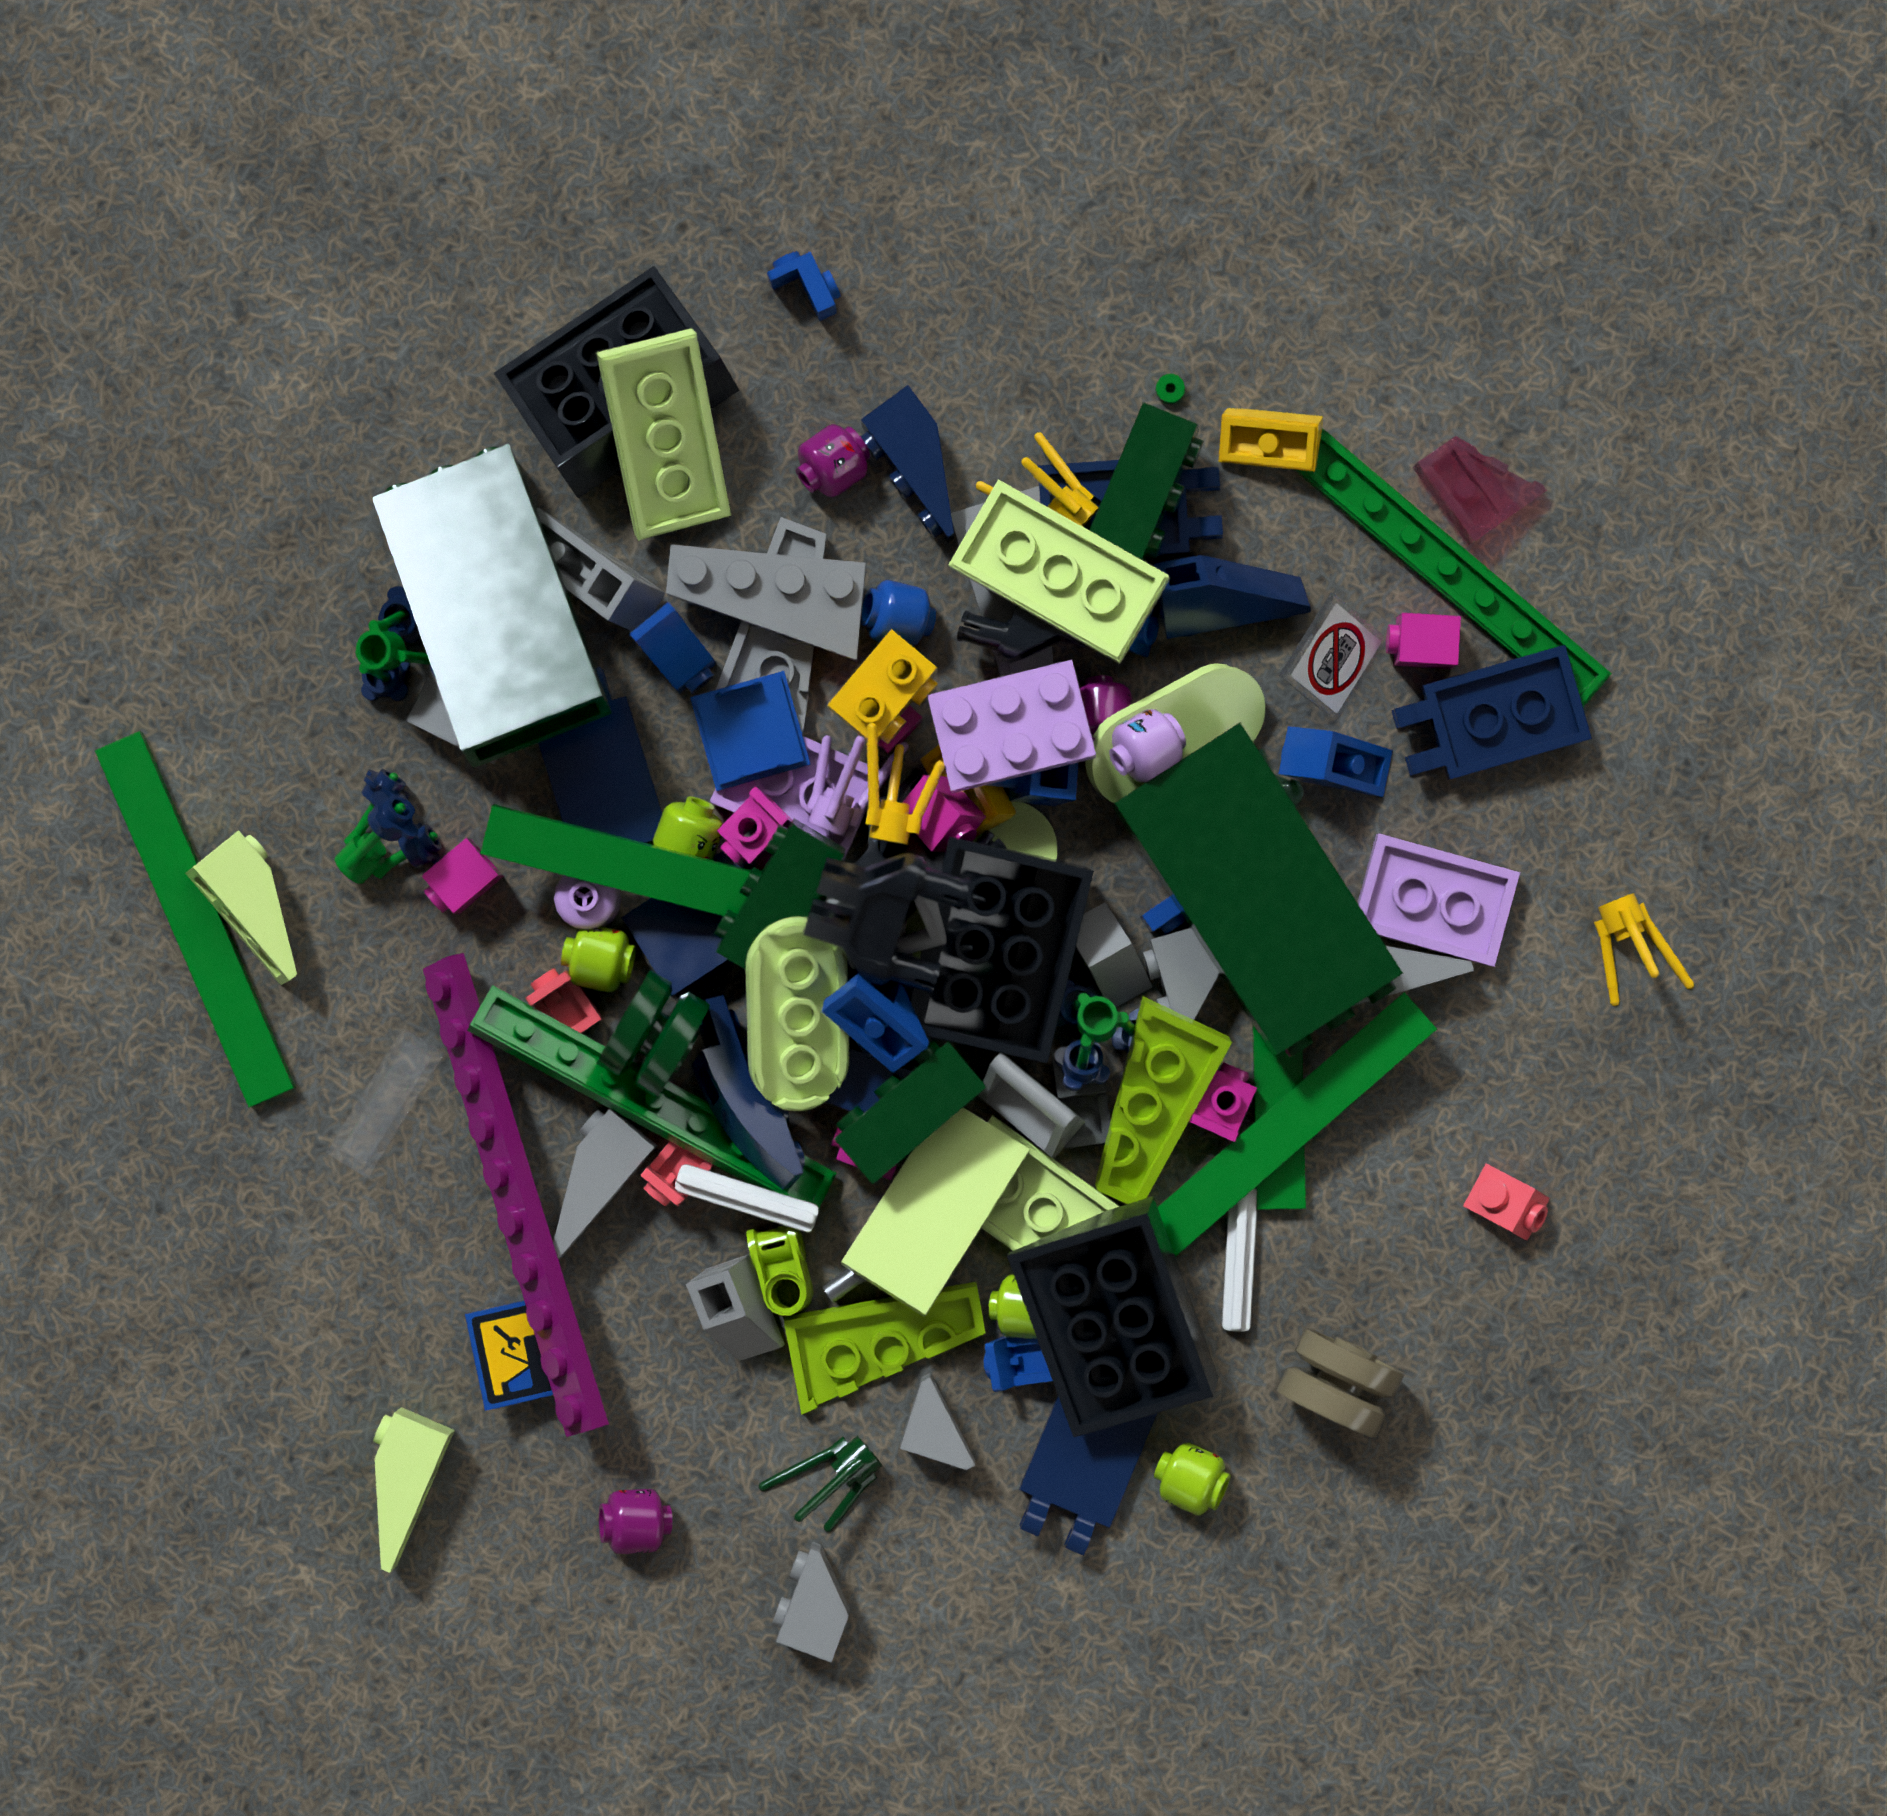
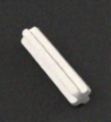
[675,1164,819,1233]
[1222,1189,1257,1332]

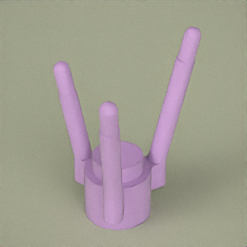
[807,735,909,836]

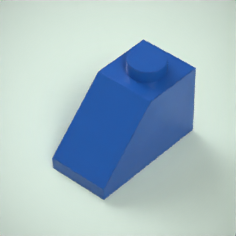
[1278,726,1393,798]

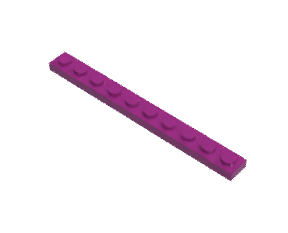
[423,953,609,1437]

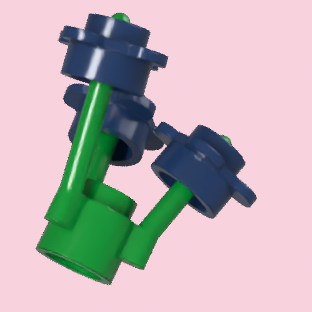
[356,586,435,702]
[335,769,442,884]
[1054,979,1139,1091]

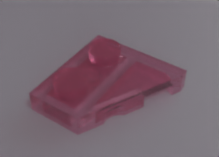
[1413,436,1547,546]

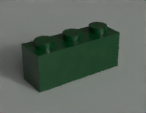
[1090,402,1204,562]
[713,818,845,970]
[834,1041,986,1184]

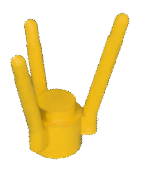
[976,432,1099,527]
[865,723,945,845]
[1594,893,1694,1006]

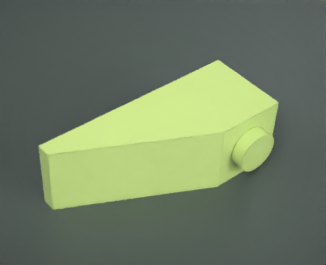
[185,830,297,985]
[373,1407,455,1573]

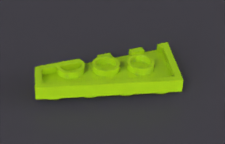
[1095,996,1232,1204]
[784,1282,986,1415]

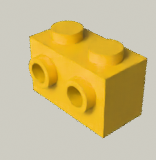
[827,629,938,744]

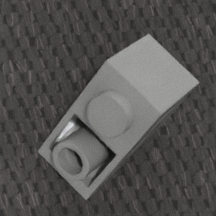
[1142,928,1220,1020]
[686,1254,785,1361]
[771,1542,850,1663]

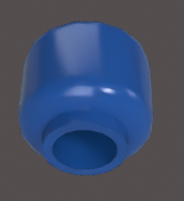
[861,580,936,647]

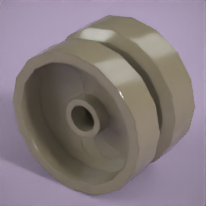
[1277,1327,1405,1438]

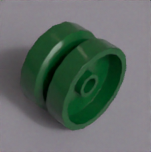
[596,970,710,1098]

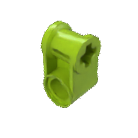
[746,1225,814,1316]

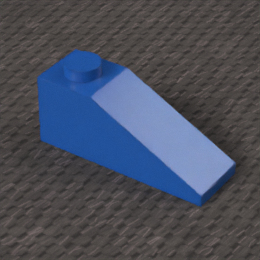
[630,602,717,694]

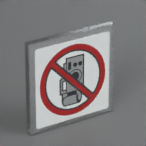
[1279,592,1386,722]

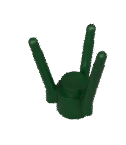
[759,1435,883,1532]

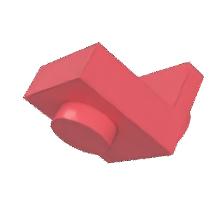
[525,968,603,1034]
[641,1141,714,1207]
[1463,1163,1549,1240]

